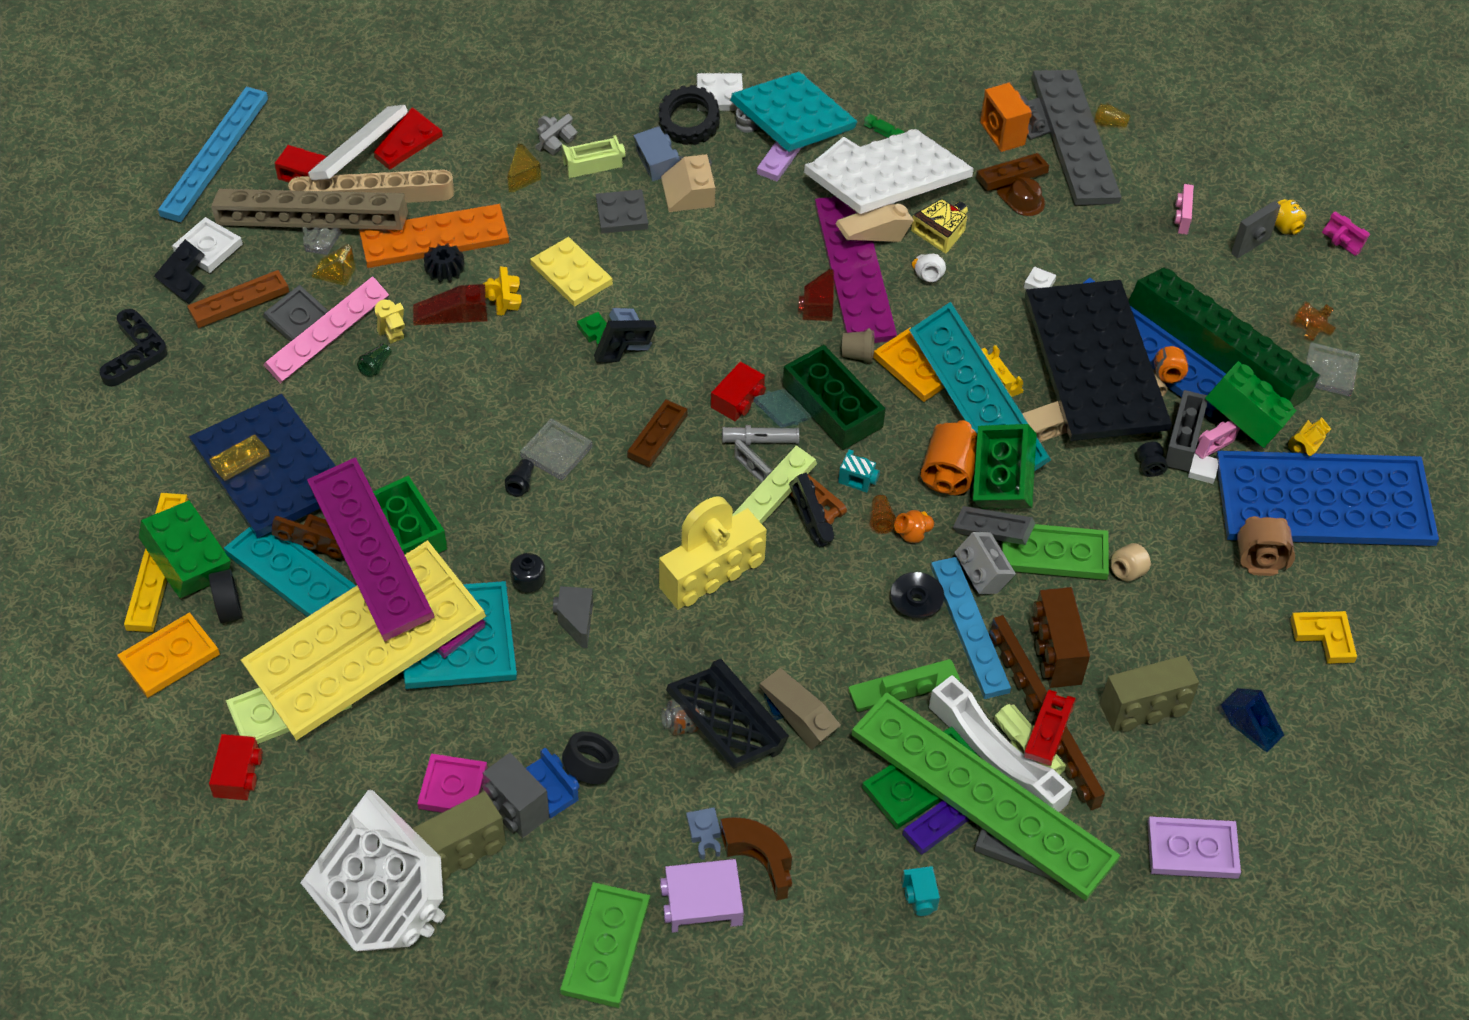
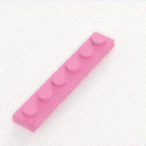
[264,276,389,383]

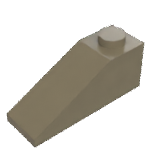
[759,668,841,750]

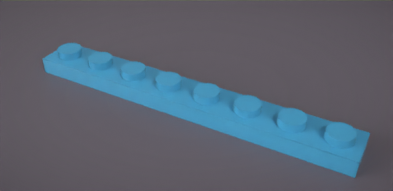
[158,87,268,222]

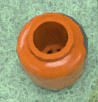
[1154,346,1188,383]

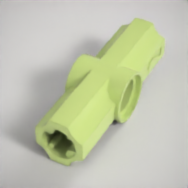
[994,704,1066,775]

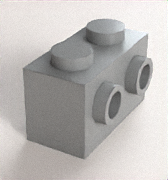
[955,532,1016,594]

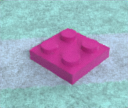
[417,754,488,813]

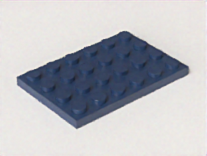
[189,394,336,539]

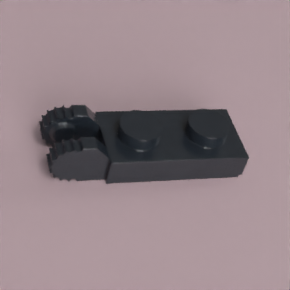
[789,472,835,548]

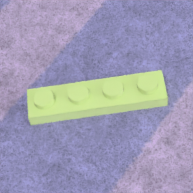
[732,445,817,524]

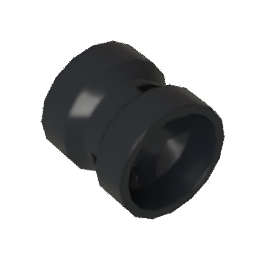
[1137,441,1168,477]

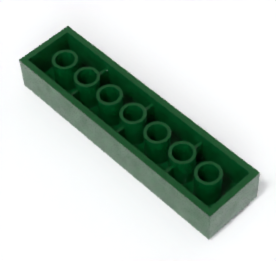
[1129,267,1321,408]

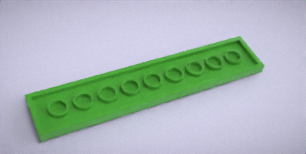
[852,692,1120,901]

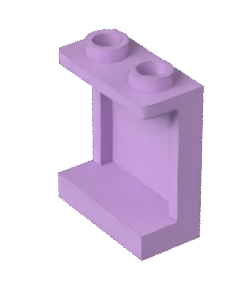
[660,859,743,932]

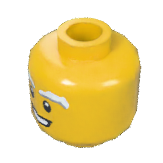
[1275,199,1307,234]

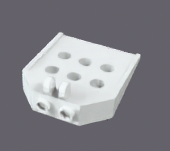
[301,790,445,951]

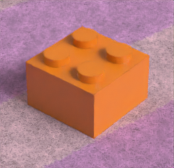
[980,82,1032,152]

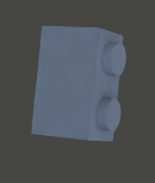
[634,126,680,181]

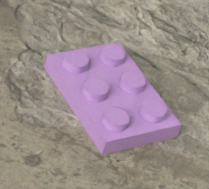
[1147,817,1241,879]

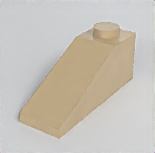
[836,204,914,242]

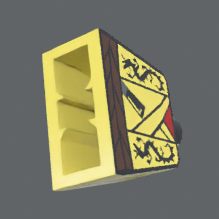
[911,199,968,254]

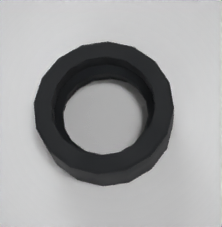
[209,569,242,623]
[562,731,619,784]

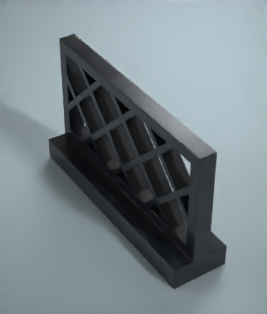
[666,659,789,769]

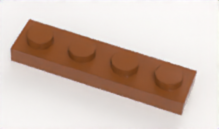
[187,270,289,328]

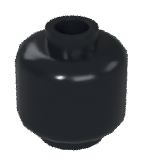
[510,553,546,593]

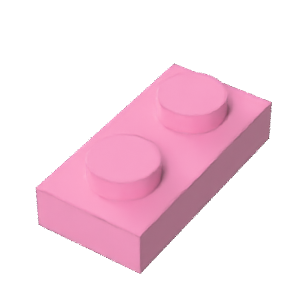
[1174,184,1194,234]
[1195,420,1240,459]

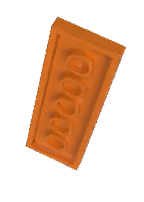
[359,204,509,268]

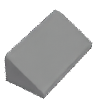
[734,439,773,483]

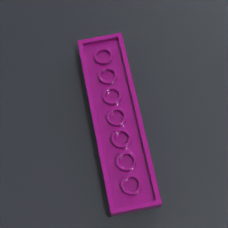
[815,197,897,343]
[307,457,435,642]

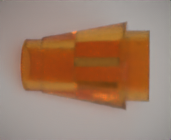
[870,495,896,533]

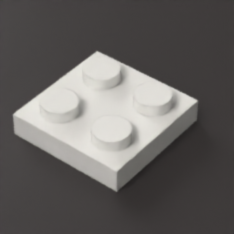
[697,73,742,111]
[172,217,242,273]

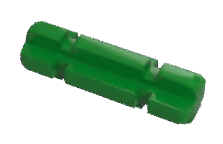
[864,114,905,138]

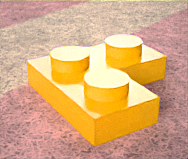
[1290,611,1357,663]

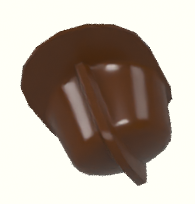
[997,177,1045,216]

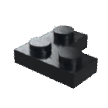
[154,239,205,304]
[594,320,656,363]

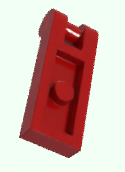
[1024,689,1076,766]

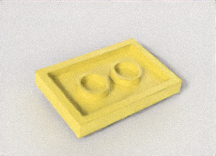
[530,237,613,307]

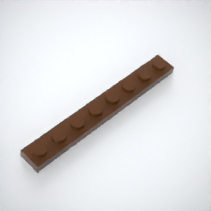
[989,615,1105,811]

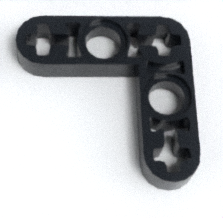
[99,309,168,387]

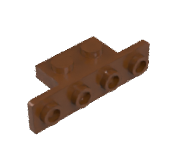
[271,514,345,560]

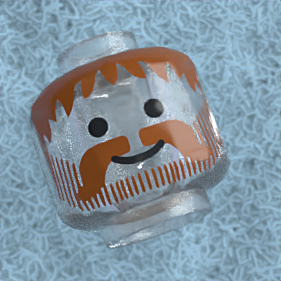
[661,699,704,736]

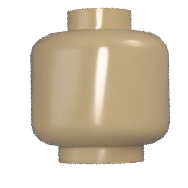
[1111,543,1151,582]

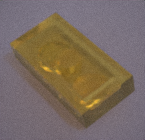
[209,434,270,481]

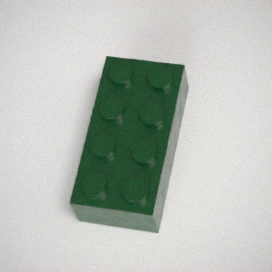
[783,344,886,450]

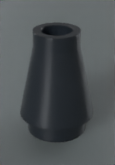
[505,459,534,497]

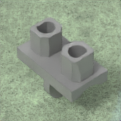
[535,114,578,155]

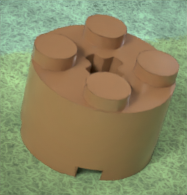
[1237,516,1295,576]

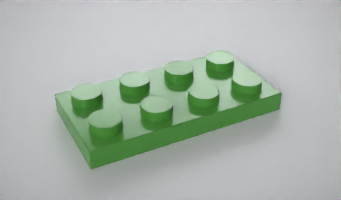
[1001,524,1109,580]
[560,882,650,1008]

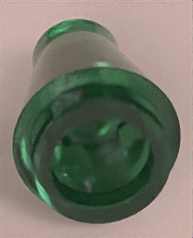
[357,343,391,377]

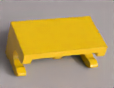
[982,345,1024,397]

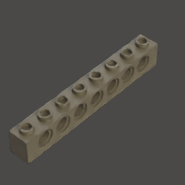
[211,189,408,230]

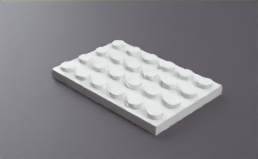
[804,129,973,214]

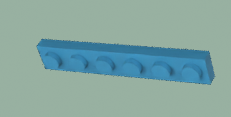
[931,557,1011,699]

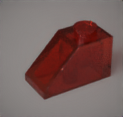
[798,269,834,321]

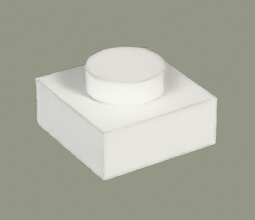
[1024,267,1056,289]

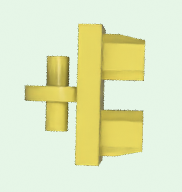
[375,299,405,344]

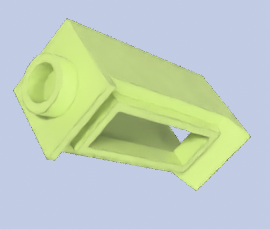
[562,135,625,178]

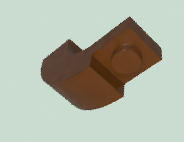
[720,817,792,901]

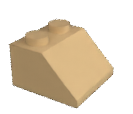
[661,154,715,212]

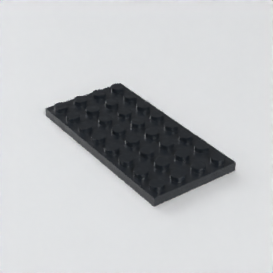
[1025,279,1172,441]

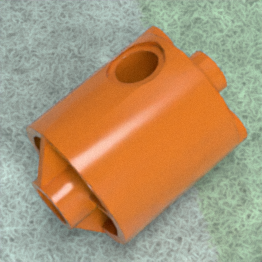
[920,420,977,495]

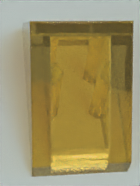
[507,143,541,193]
[311,244,355,286]

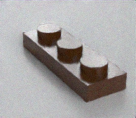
[976,153,1049,191]
[627,399,688,468]

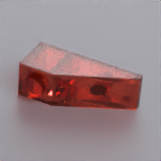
[413,284,488,325]

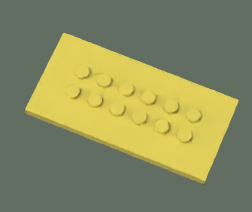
[241,540,486,741]

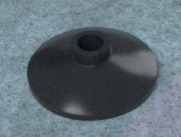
[890,572,945,618]

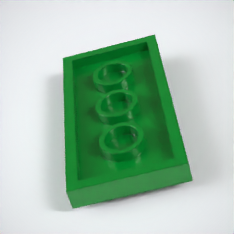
[862,726,977,829]

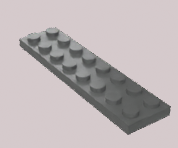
[1032,70,1122,205]

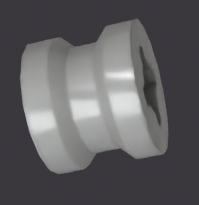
[736,108,758,132]

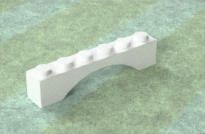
[929,675,1073,812]

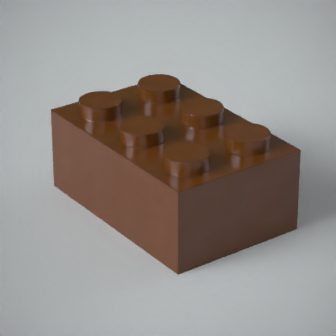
[1030,587,1090,688]

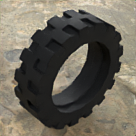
[658,85,720,145]

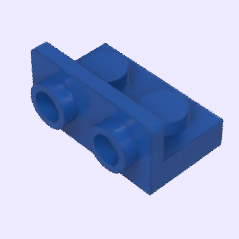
[526,748,580,819]

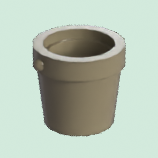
[842,328,875,364]

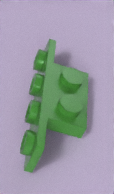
[849,659,960,712]

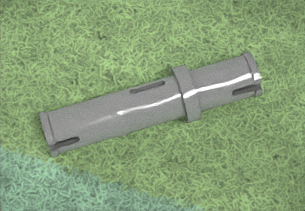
[722,425,799,445]

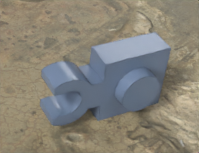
[686,808,721,860]

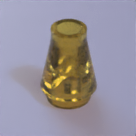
[1095,103,1130,128]

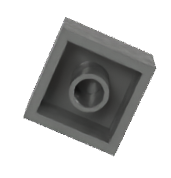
[483,753,550,838]

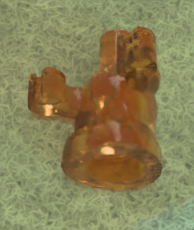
[1293,301,1336,341]

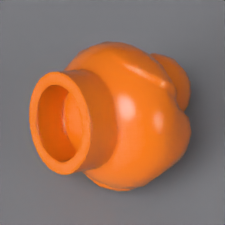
[894,510,934,543]

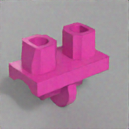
[1322,212,1370,256]

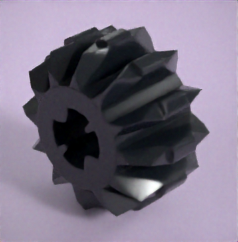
[423,243,465,283]

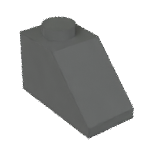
[553,586,593,648]

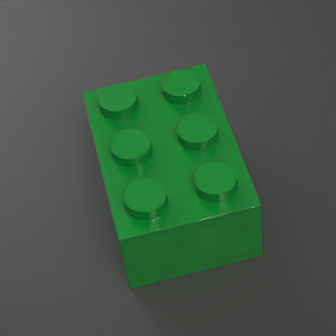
[1205,361,1297,448]
[973,424,1037,509]
[373,475,447,555]
[139,500,231,599]

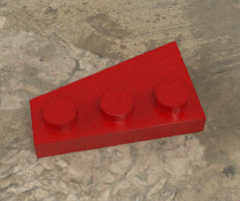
[374,107,443,170]

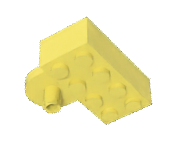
[659,497,766,610]

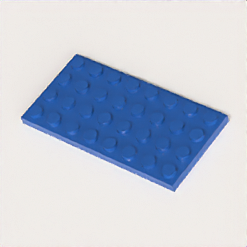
[1216,451,1439,546]

